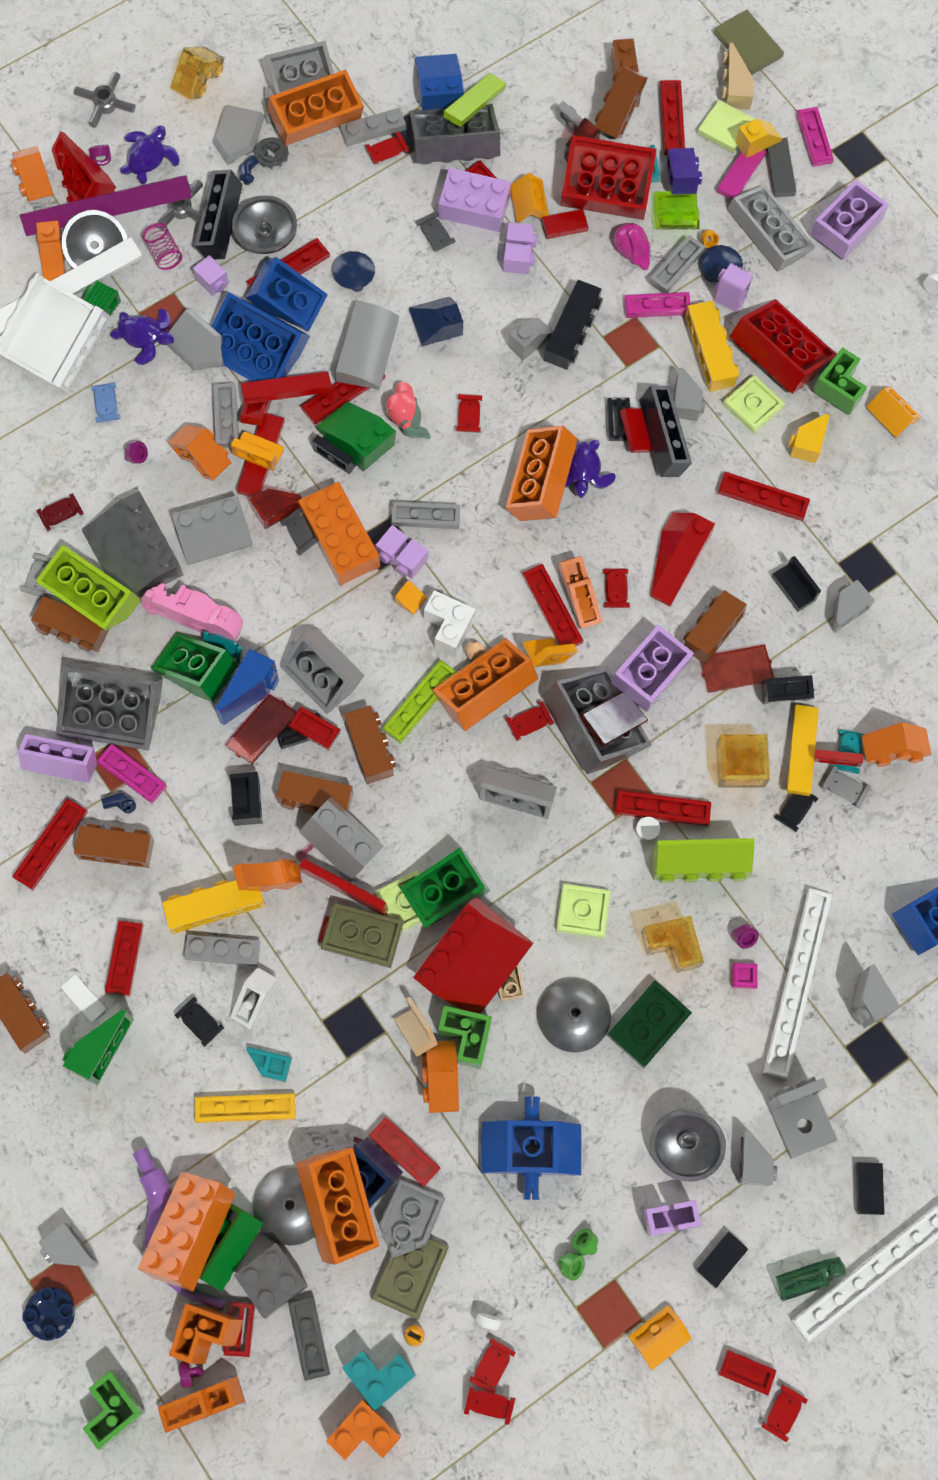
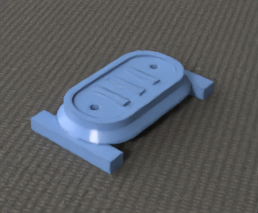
[91,383,121,423]

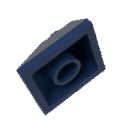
[409,297,463,346]

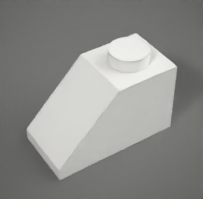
[230,968,279,1029]

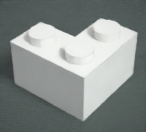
[424,590,476,657]

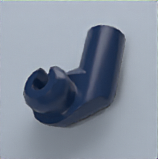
[238,155,258,185]
[101,793,136,814]

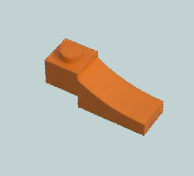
[36,221,66,281]
[557,556,602,629]
[232,859,303,892]
[157,1376,245,1433]

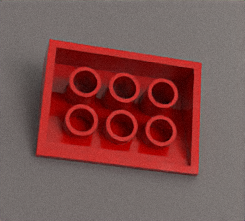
[560,135,657,220]
[729,299,837,394]
[413,897,534,1014]

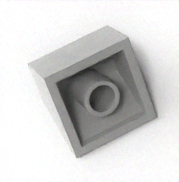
[851,964,900,1029]

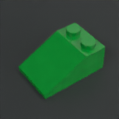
[316,401,396,472]
[151,632,238,702]
[400,848,490,928]
[63,1009,134,1086]

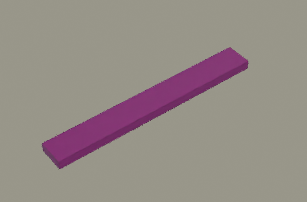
[20,175,193,236]

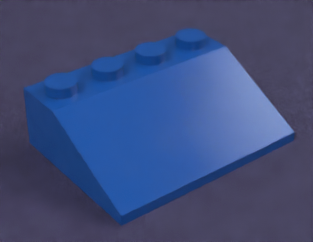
[211,292,310,382]

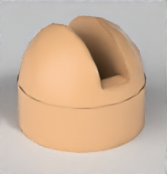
[465,641,485,661]

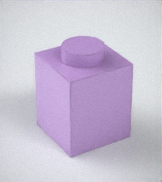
[193,255,229,296]

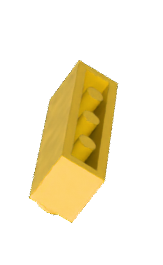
[685,300,739,392]
[162,880,266,935]

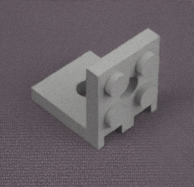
[767,1076,838,1159]

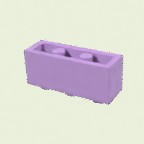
[17,734,97,783]

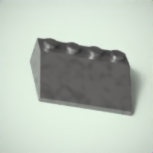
[410,104,501,164]
[82,491,184,598]
[56,663,163,750]
[543,667,652,774]

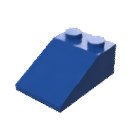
[416,53,464,110]
[246,257,328,332]
[215,649,279,725]
[892,887,938,956]

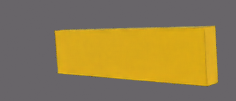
[786,704,819,796]
[195,1093,296,1123]

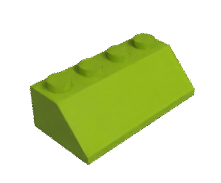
[35,545,141,631]
[652,838,754,883]

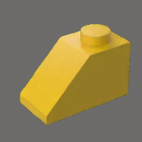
[735,119,782,158]
[788,414,830,463]

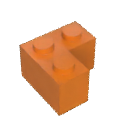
[11,145,54,202]
[167,424,232,481]
[862,722,932,767]
[422,1041,459,1113]
[169,1303,243,1364]
[326,1399,401,1460]

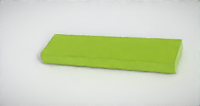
[443,73,507,127]
[382,660,457,744]

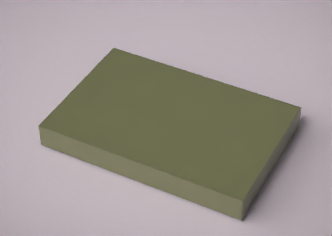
[714,10,784,75]
[320,902,404,968]
[371,1238,449,1320]

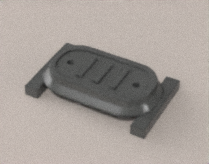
[416,212,455,252]
[281,508,318,556]

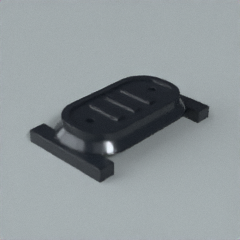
[774,793,818,832]
[174,997,224,1047]

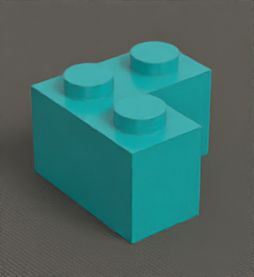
[342,1350,416,1411]

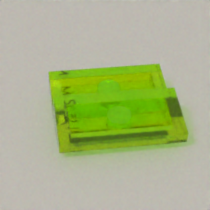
[654,191,700,230]

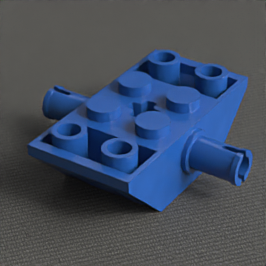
[481,1096,581,1200]

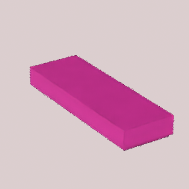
[796,107,834,167]
[717,150,766,200]
[624,292,691,318]
[97,743,167,804]

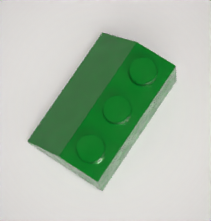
[199,1203,263,1292]

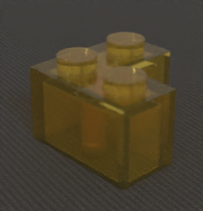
[170,46,225,99]
[641,916,704,973]

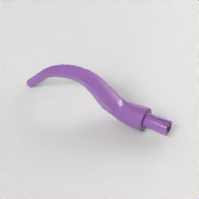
[133,1147,226,1310]

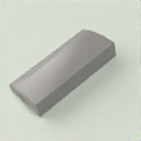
[728,184,815,271]
[336,300,399,390]

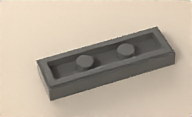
[766,138,796,197]
[288,1296,330,1381]

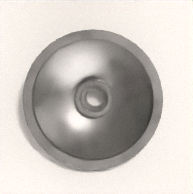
[232,195,297,254]
[62,210,127,269]
[538,979,611,1053]
[650,1108,726,1182]
[253,1167,315,1246]

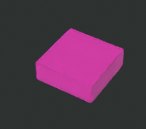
[732,963,758,989]

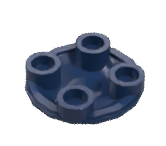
[700,245,743,282]
[333,251,375,292]
[22,1287,75,1341]

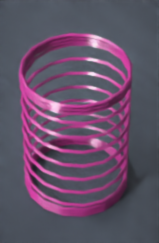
[142,223,183,270]

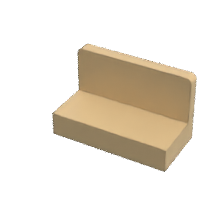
[394,996,438,1057]

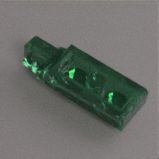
[775,1257,846,1301]

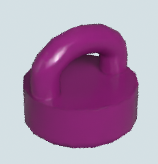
[89,145,111,166]
[124,441,148,464]
[731,924,759,949]
[179,1361,204,1388]

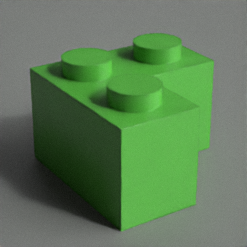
[813,347,867,415]
[438,1006,492,1069]
[82,1370,146,1450]

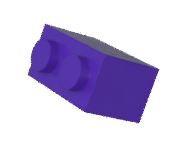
[666,148,702,195]

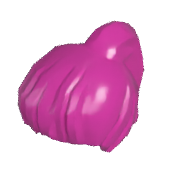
[613,223,650,270]

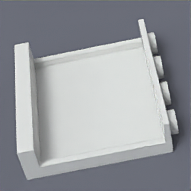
[0,273,110,392]

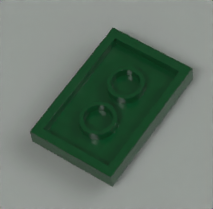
[607,980,692,1069]

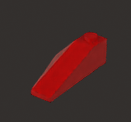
[52,131,116,203]
[650,512,716,607]

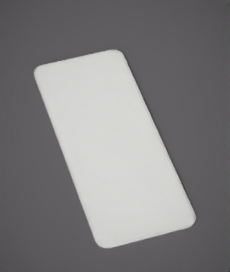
[61,975,106,1022]

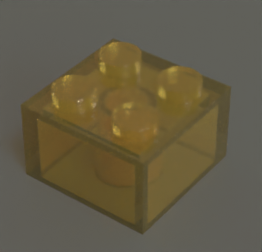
[716,734,770,788]

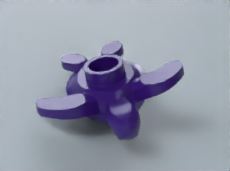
[120,125,180,184]
[110,309,174,365]
[565,440,616,498]

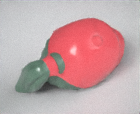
[386,382,430,439]

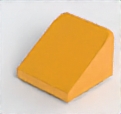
[395,580,427,615]

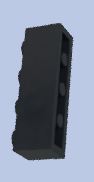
[194,170,243,260]
[543,279,603,370]
[639,386,692,477]

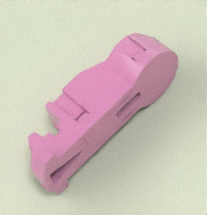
[141,583,243,642]

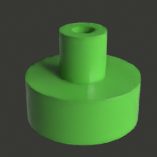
[571,1228,598,1256]
[558,1252,585,1281]

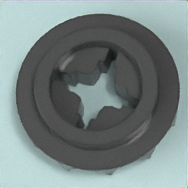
[255,137,289,169]

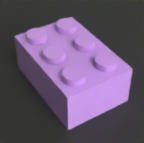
[438,168,511,232]
[810,179,889,260]
[611,625,694,712]

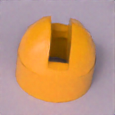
[700,229,719,249]
[404,1325,425,1347]

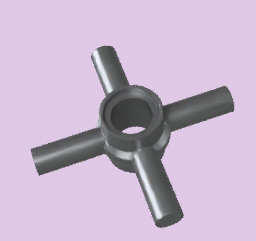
[74,72,136,128]
[157,179,203,230]

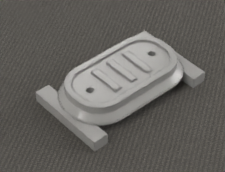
[20,554,52,597]
[822,766,872,808]

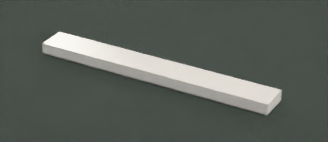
[0,237,143,336]
[763,888,832,1080]
[791,1203,938,1342]

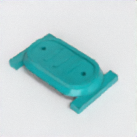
[203,631,243,665]
[834,729,865,774]

